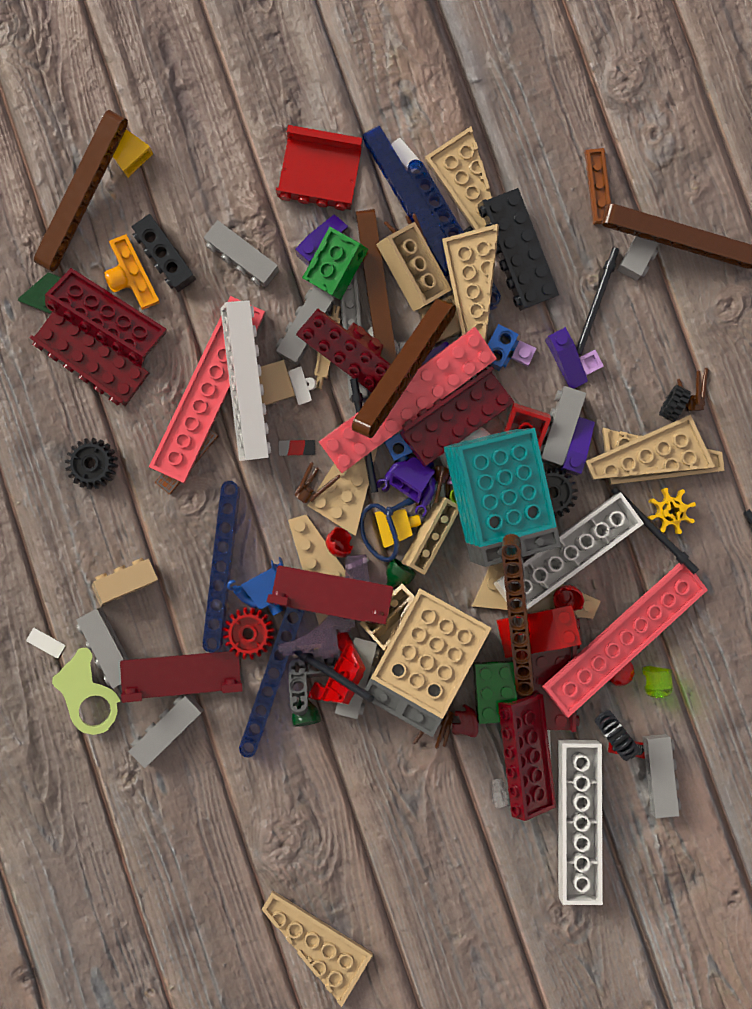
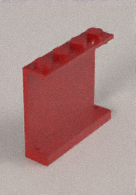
[276,125,363,211]

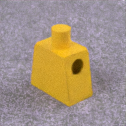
[113,130,153,178]
[375,509,422,548]

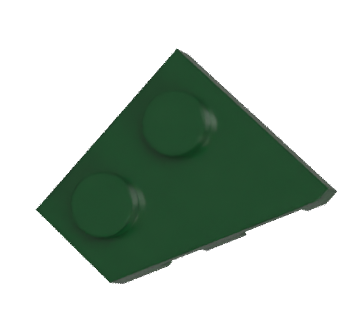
[18,272,61,315]

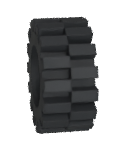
[659,385,691,422]

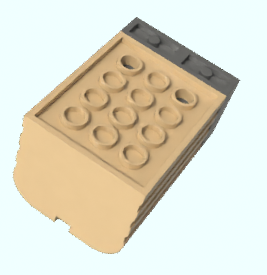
[365,588,492,737]

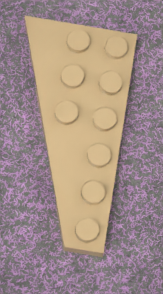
[425,126,492,230]
[442,224,499,342]
[585,415,715,480]
[602,428,725,485]
[307,447,378,536]
[288,515,354,630]
[472,562,601,619]
[262,891,373,1007]

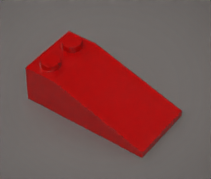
[504,403,551,448]
[496,604,582,658]

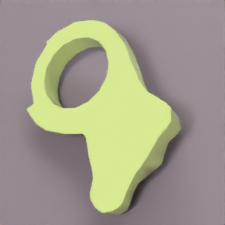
[52,648,121,735]

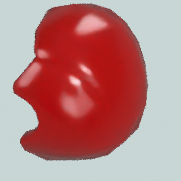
[325,527,354,558]
[553,585,585,611]
[609,662,635,686]

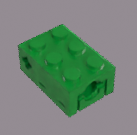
[302,227,368,300]
[473,660,517,724]

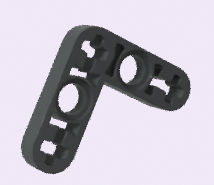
[288,655,340,716]

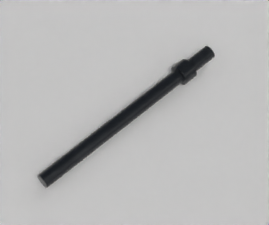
[576,247,620,355]
[350,378,378,493]
[611,487,699,575]
[292,646,374,702]

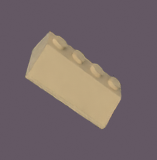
[376,222,452,312]

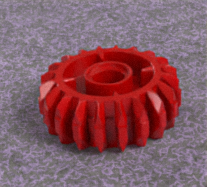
[223,607,275,660]

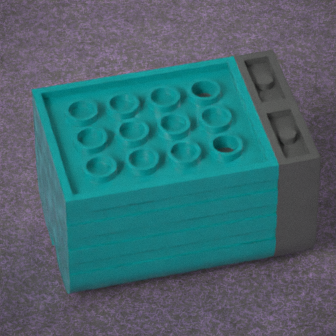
[444,428,561,567]

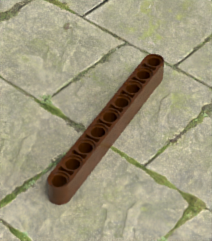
[34,110,128,272]
[601,204,752,269]
[356,209,396,364]
[352,299,456,438]
[502,534,534,696]

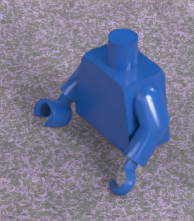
[227,557,283,616]

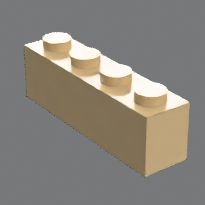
[401,496,459,575]

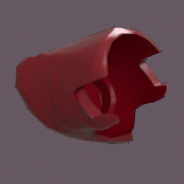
[452,704,478,738]

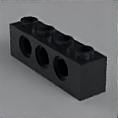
[131,214,196,292]

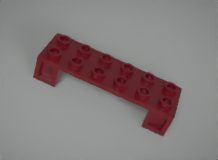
[267,565,393,626]
[120,650,243,703]

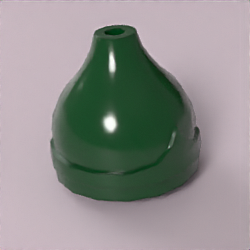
[386,558,416,589]
[292,697,322,727]

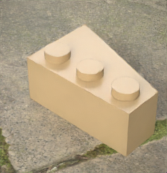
[92,558,158,607]
[359,584,415,651]

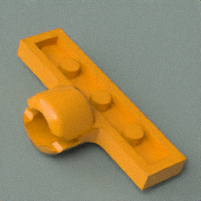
[104,234,159,310]

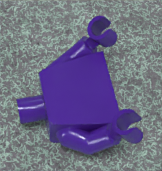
[377,457,436,517]

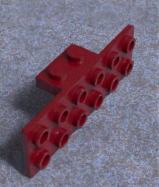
[296,309,391,392]

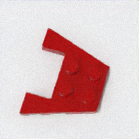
[308,629,366,705]

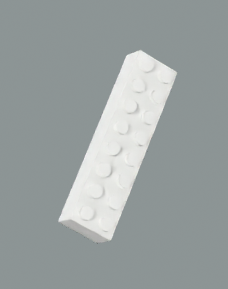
[220,300,271,461]
[493,492,644,610]
[558,740,603,905]

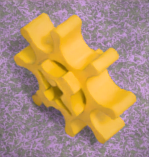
[647,488,696,534]

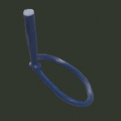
[360,497,416,562]

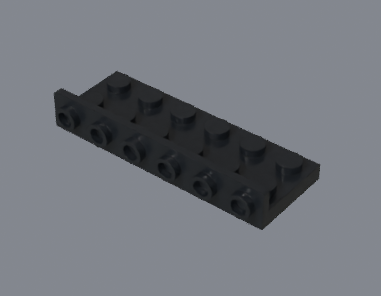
[478,188,559,311]

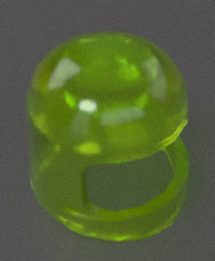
[642,666,673,698]

